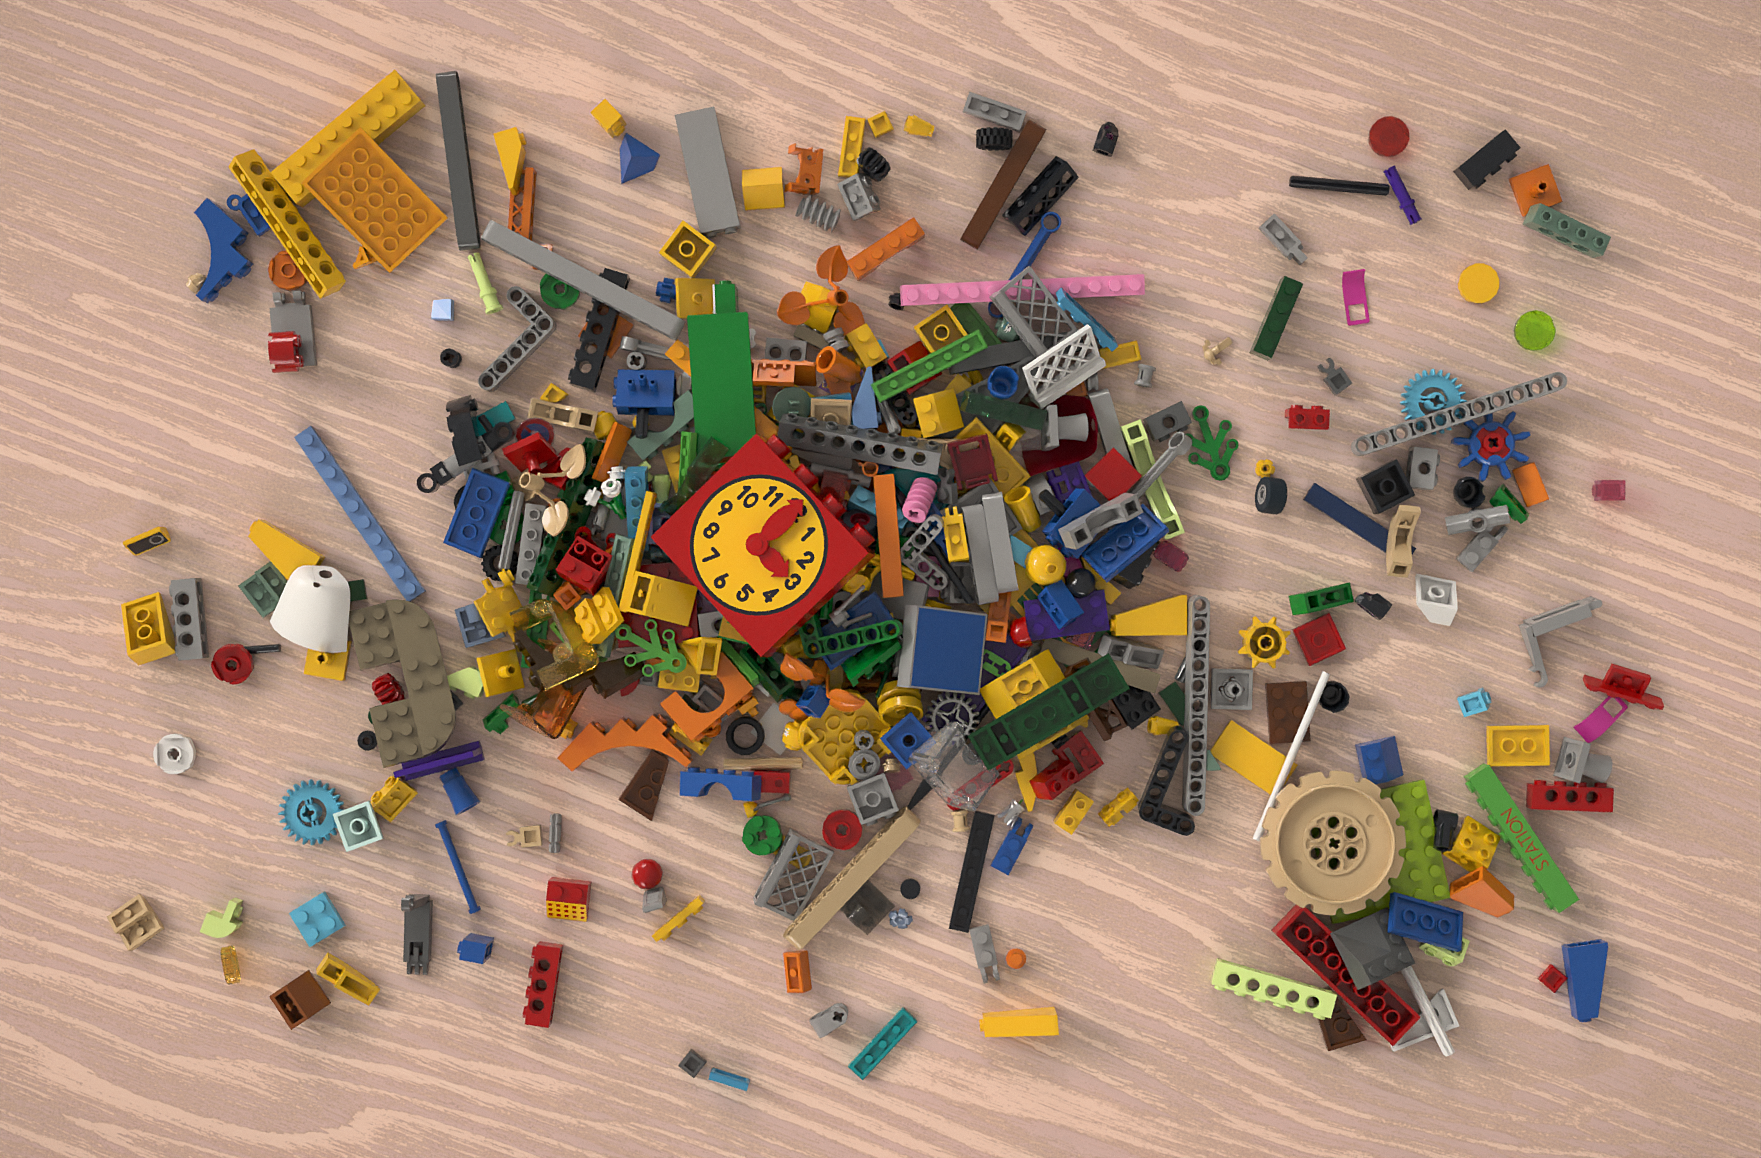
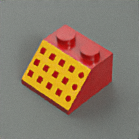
[546,877,592,922]

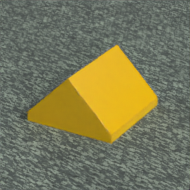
[742,167,785,211]

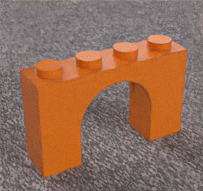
[660,652,754,743]

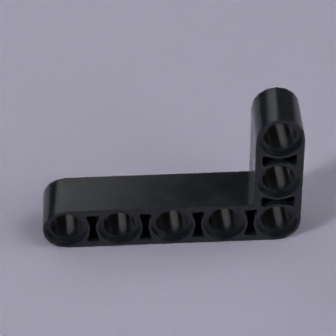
[1138,726,1195,836]

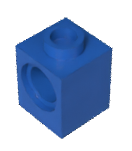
[796,685,830,718]

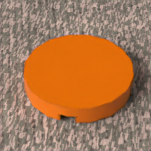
[268,250,307,291]

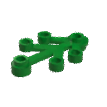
[1186,405,1239,481]

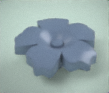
[888,908,913,929]

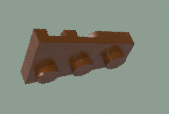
[618,749,669,821]
[1311,986,1367,1051]

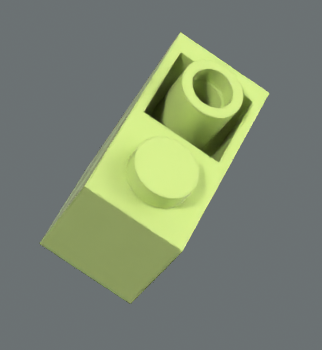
[447,666,484,699]

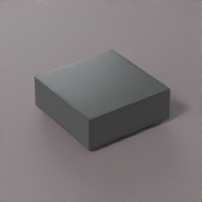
[678,1049,707,1078]

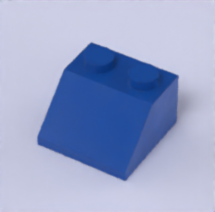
[1355,736,1404,785]

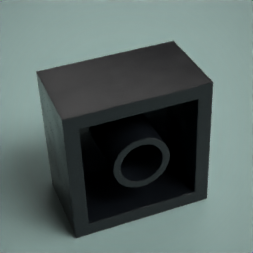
[1356,459,1415,514]

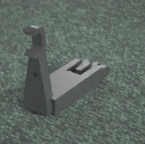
[401,894,433,975]

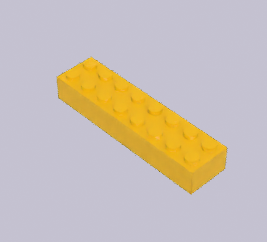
[270,69,426,208]

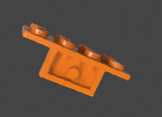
[751,359,817,387]

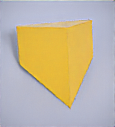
[678,637,722,675]

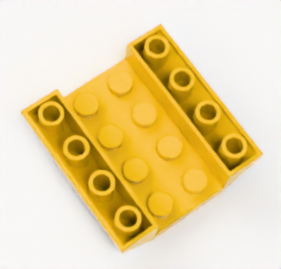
[980,649,1090,760]

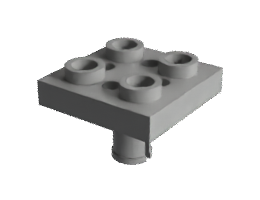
[1210,668,1253,710]

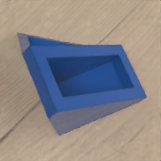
[620,133,660,184]

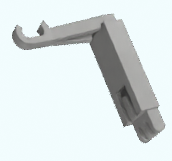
[1519,596,1602,688]

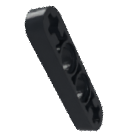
[872,362,919,429]

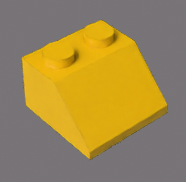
[913,388,964,438]

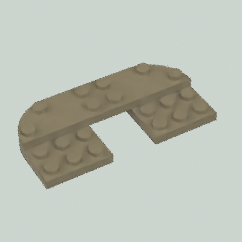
[349,599,456,768]

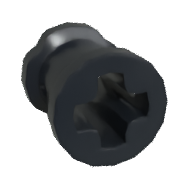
[440,348,462,368]

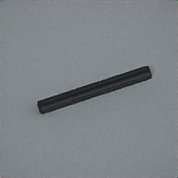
[1289,176,1390,196]

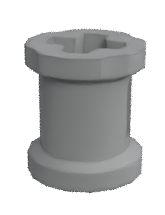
[627,352,647,370]
[1134,364,1156,388]

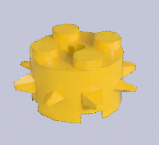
[1238,616,1291,669]

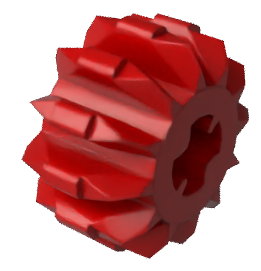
[372,673,405,705]

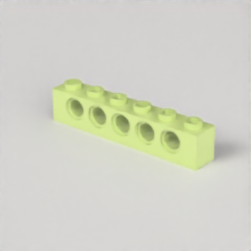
[1211,958,1337,1020]

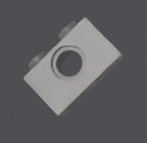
[1406,447,1440,490]

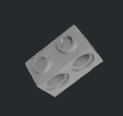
[765,338,808,362]

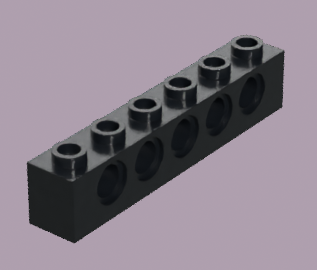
[568,268,630,393]

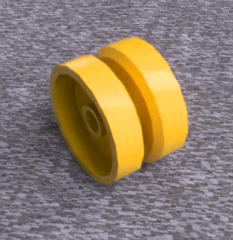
[876,680,923,727]

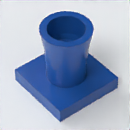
[880,712,937,769]

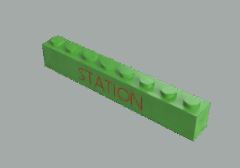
[1464,763,1580,913]

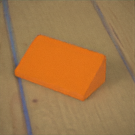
[1512,462,1549,507]
[783,950,812,993]

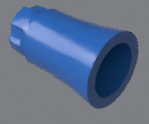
[440,768,481,816]

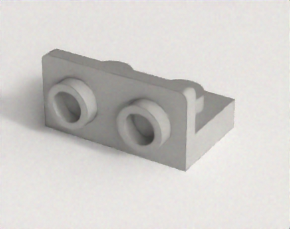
[837,173,881,221]

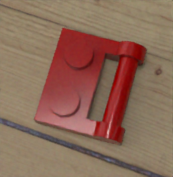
[1051,730,1104,784]

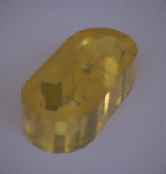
[221,945,241,985]

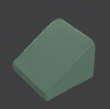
[1206,750,1221,771]

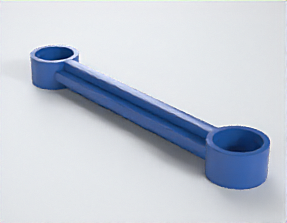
[988,212,1061,319]

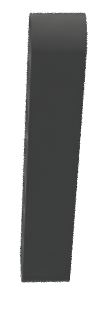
[949,332,1084,375]

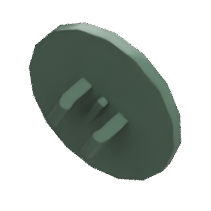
[772,386,811,422]

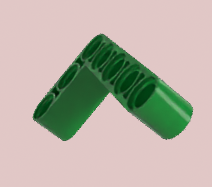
[799,611,904,658]

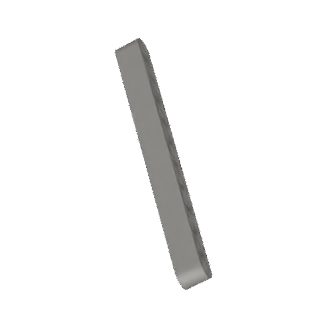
[481,220,686,340]
[1351,372,1567,456]
[1182,595,1210,816]

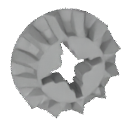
[848,749,880,780]

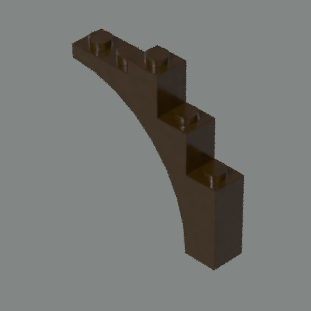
[513,629,646,699]

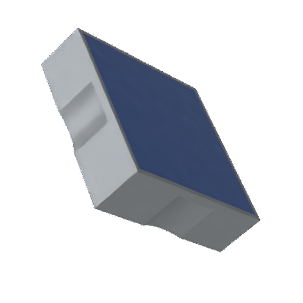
[897,605,988,695]

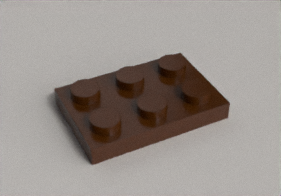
[1265,681,1311,744]

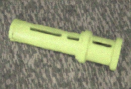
[468,252,503,314]

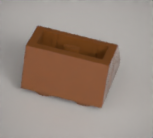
[269,970,331,1030]

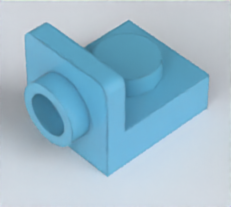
[1457,687,1492,717]

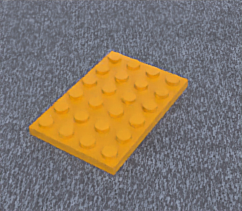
[302,127,448,273]

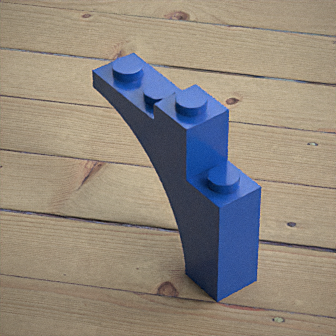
[194,198,253,303]

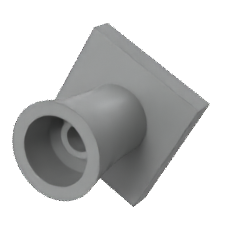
[1040,405,1088,451]
[1553,737,1612,783]

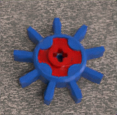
[1451,411,1531,482]

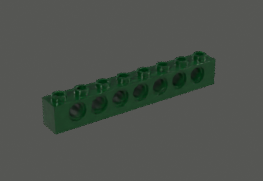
[526,437,605,599]

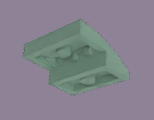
[238,561,287,618]

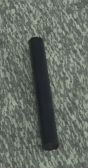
[244,644,281,654]

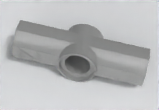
[1445,505,1510,535]

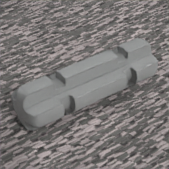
[549,813,562,853]

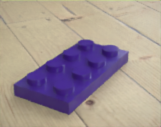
[1023,590,1110,641]

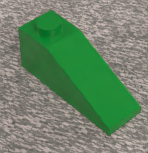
[1289,582,1354,615]

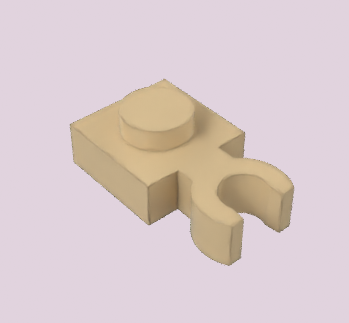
[506,825,543,848]

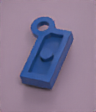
[227,194,271,237]

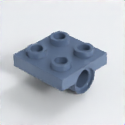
[455,603,506,648]

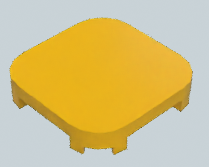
[797,689,891,785]

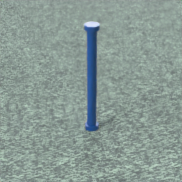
[435,820,481,914]

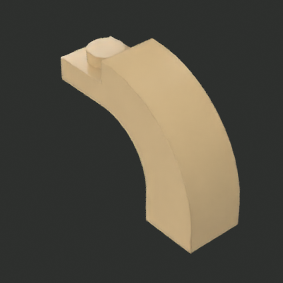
[527,398,598,432]
[1386,505,1421,578]

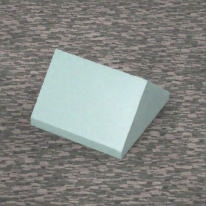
[333,801,384,852]

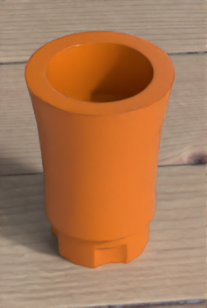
[815,346,861,383]

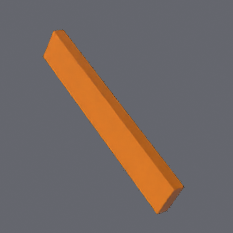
[873,474,904,598]

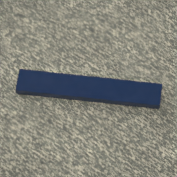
[1303,483,1416,555]

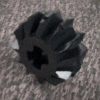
[856,147,891,182]

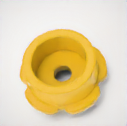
[1255,459,1275,478]
[498,568,515,587]

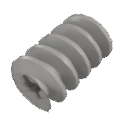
[795,195,841,233]

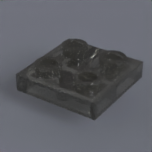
[840,880,895,935]

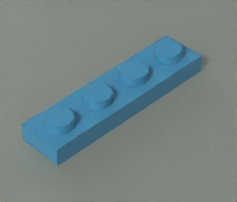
[1056,287,1118,351]

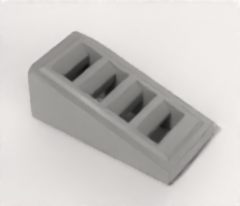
[642,887,667,913]

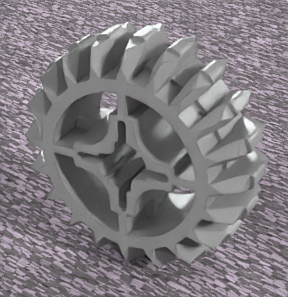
[925,692,980,746]

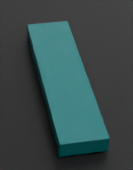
[848,1007,917,1080]

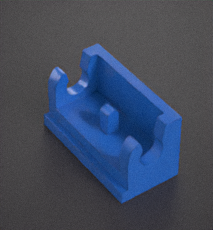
[1037,580,1084,630]

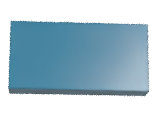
[709,1068,750,1091]

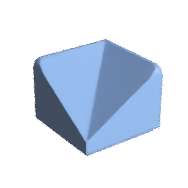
[431,299,454,321]

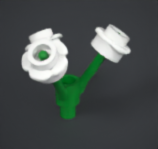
[584,466,627,520]

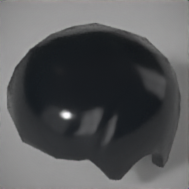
[1453,476,1486,508]
[1065,568,1098,599]
[1319,681,1350,713]

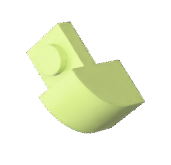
[200,897,243,938]

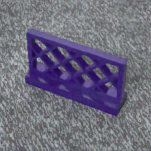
[393,740,485,781]

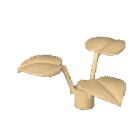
[511,444,586,537]

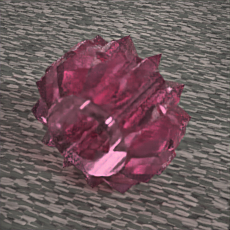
[1153,541,1189,572]

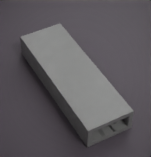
[675,107,741,238]

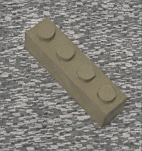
[793,324,843,354]

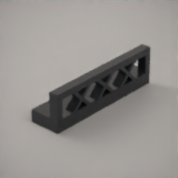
[1002,156,1079,236]

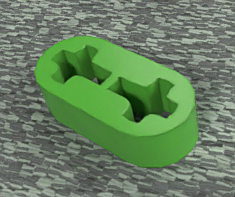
[982,649,1011,677]

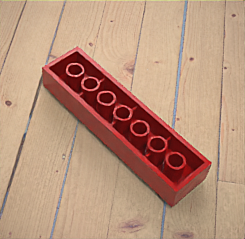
[1271,905,1421,1046]

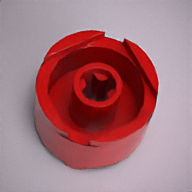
[268,331,304,373]

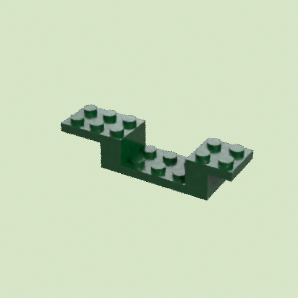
[968,653,1130,771]

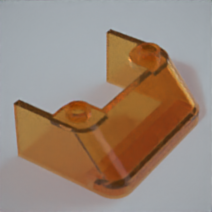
[500,638,587,739]

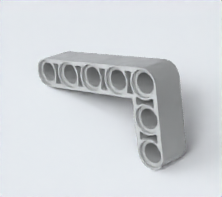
[478,286,556,392]

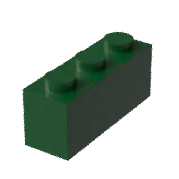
[739,645,795,703]

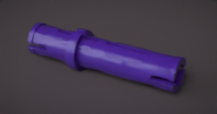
[1383,165,1422,225]

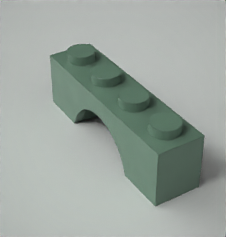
[627,389,694,460]

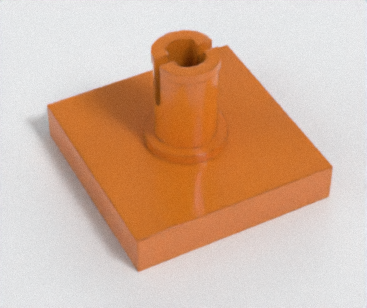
[1509,164,1563,217]

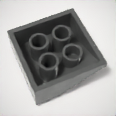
[1330,907,1415,990]

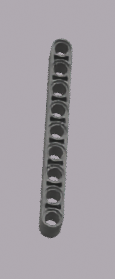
[436,71,481,251]

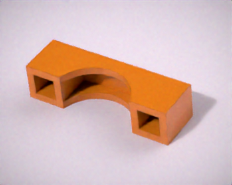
[846,217,925,281]

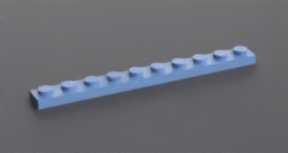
[294,426,426,602]

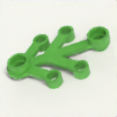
[615,619,687,677]

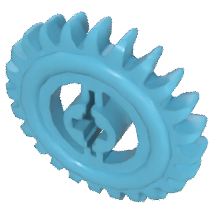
[1400,369,1467,435]
[278,779,344,845]

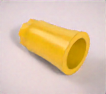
[1004,486,1041,532]

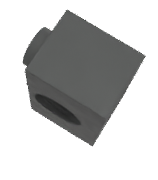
[1143,401,1192,442]

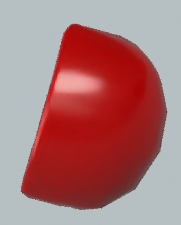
[1009,616,1033,648]
[631,859,663,890]

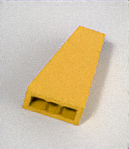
[248,519,325,580]
[1109,595,1187,636]
[979,1007,1059,1037]

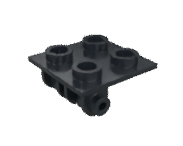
[1112,685,1161,730]

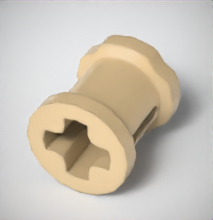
[951,809,970,832]

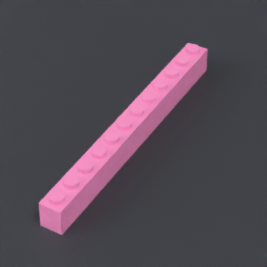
[900,274,1145,306]

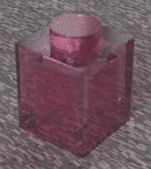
[1592,480,1625,501]

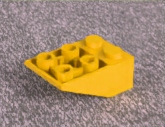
[625,571,698,626]

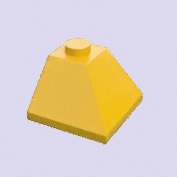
[801,282,838,334]

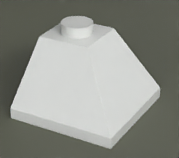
[1415,574,1458,626]

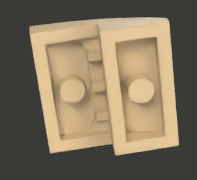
[107,894,165,951]

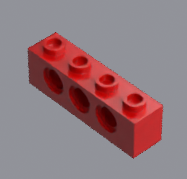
[1526,780,1614,812]
[522,941,563,1028]

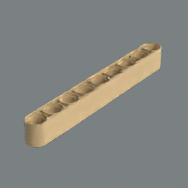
[783,806,921,950]

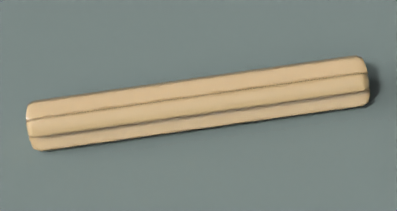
[723,757,803,770]

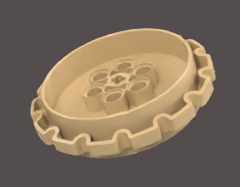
[1260,770,1406,915]

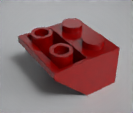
[887,341,943,396]
[556,536,613,596]

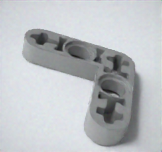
[900,514,949,590]

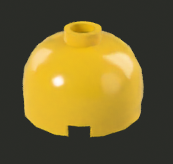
[1025,544,1066,586]

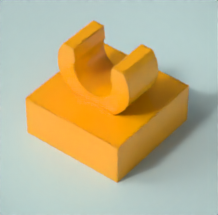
[737,693,759,718]

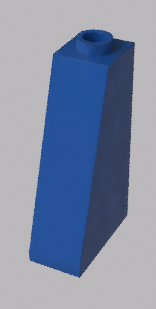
[1561,939,1608,1022]

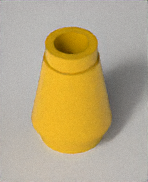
[903,115,935,137]
[1147,716,1178,736]

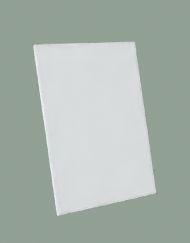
[751,703,794,756]

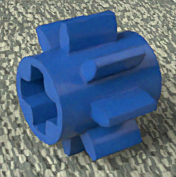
[656,277,676,303]

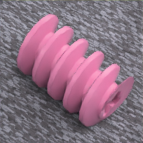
[902,477,938,523]

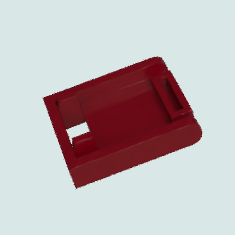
[947,433,998,490]

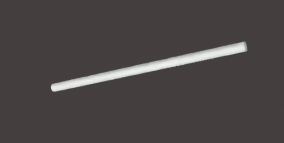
[1253,671,1330,841]

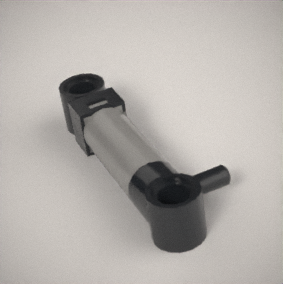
[417,414,515,493]

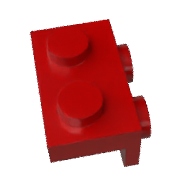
[1285,405,1330,430]

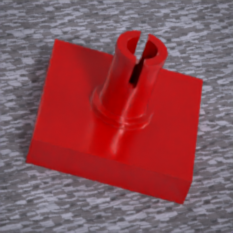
[502,432,557,475]

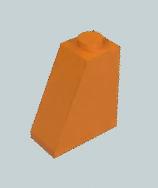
[1450,866,1514,918]

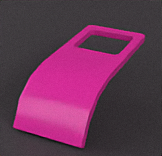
[1342,269,1370,326]
[1573,696,1628,743]

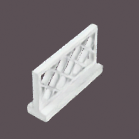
[1022,324,1106,409]

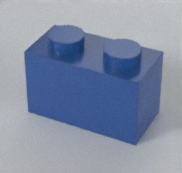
[457,933,494,964]

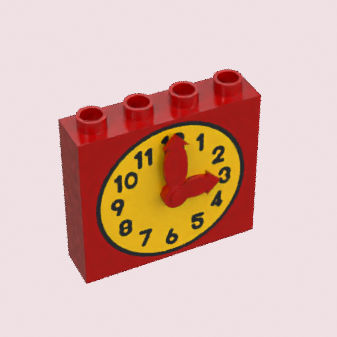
[651,433,875,657]

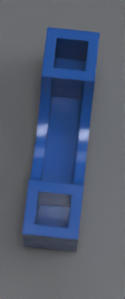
[680,767,761,801]

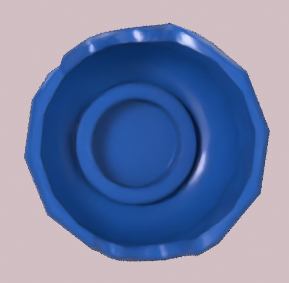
[987,366,1019,399]

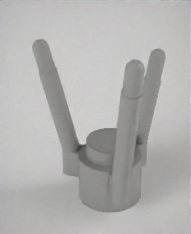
[829,585,872,629]

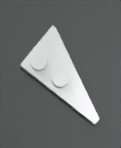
[1390,989,1459,1052]

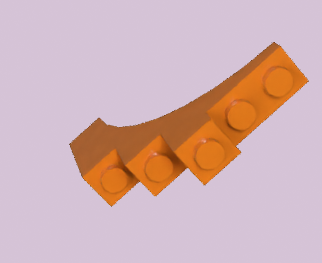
[558,713,693,772]

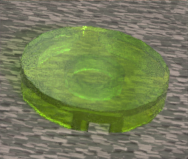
[1514,310,1556,351]

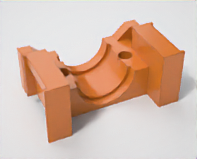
[784,143,824,195]

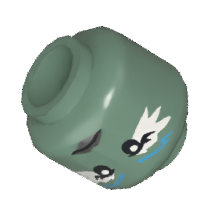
[994,317,1020,342]

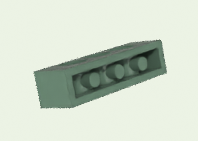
[1523,203,1611,258]

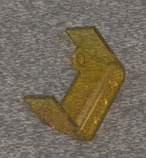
[510,599,599,690]

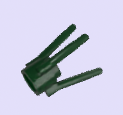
[867,656,894,698]

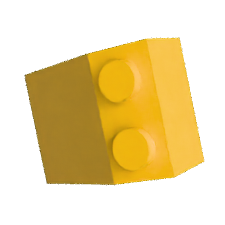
[121,592,175,666]

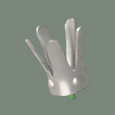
[996,799,1025,829]

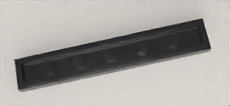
[949,810,995,933]

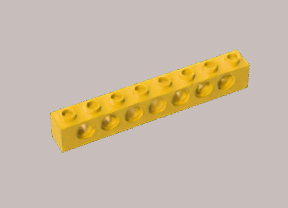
[228,149,346,299]

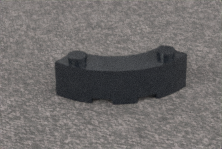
[446,395,486,466]

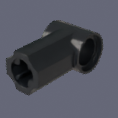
[1433,809,1458,852]

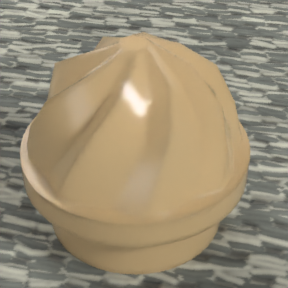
[186,273,206,294]

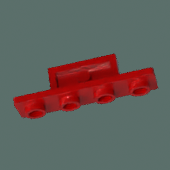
[1583,663,1664,710]

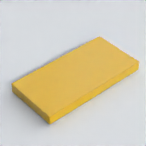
[1210,720,1298,795]

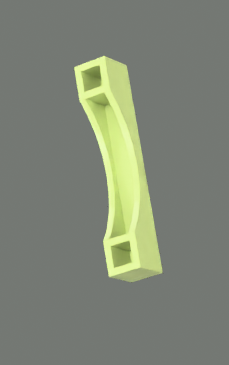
[1120,419,1185,540]

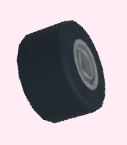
[1255,477,1288,515]

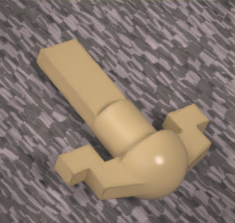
[1202,337,1233,365]

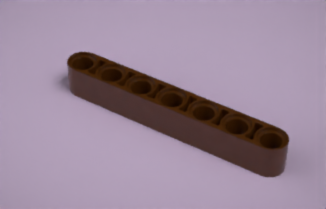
[960,119,1047,250]

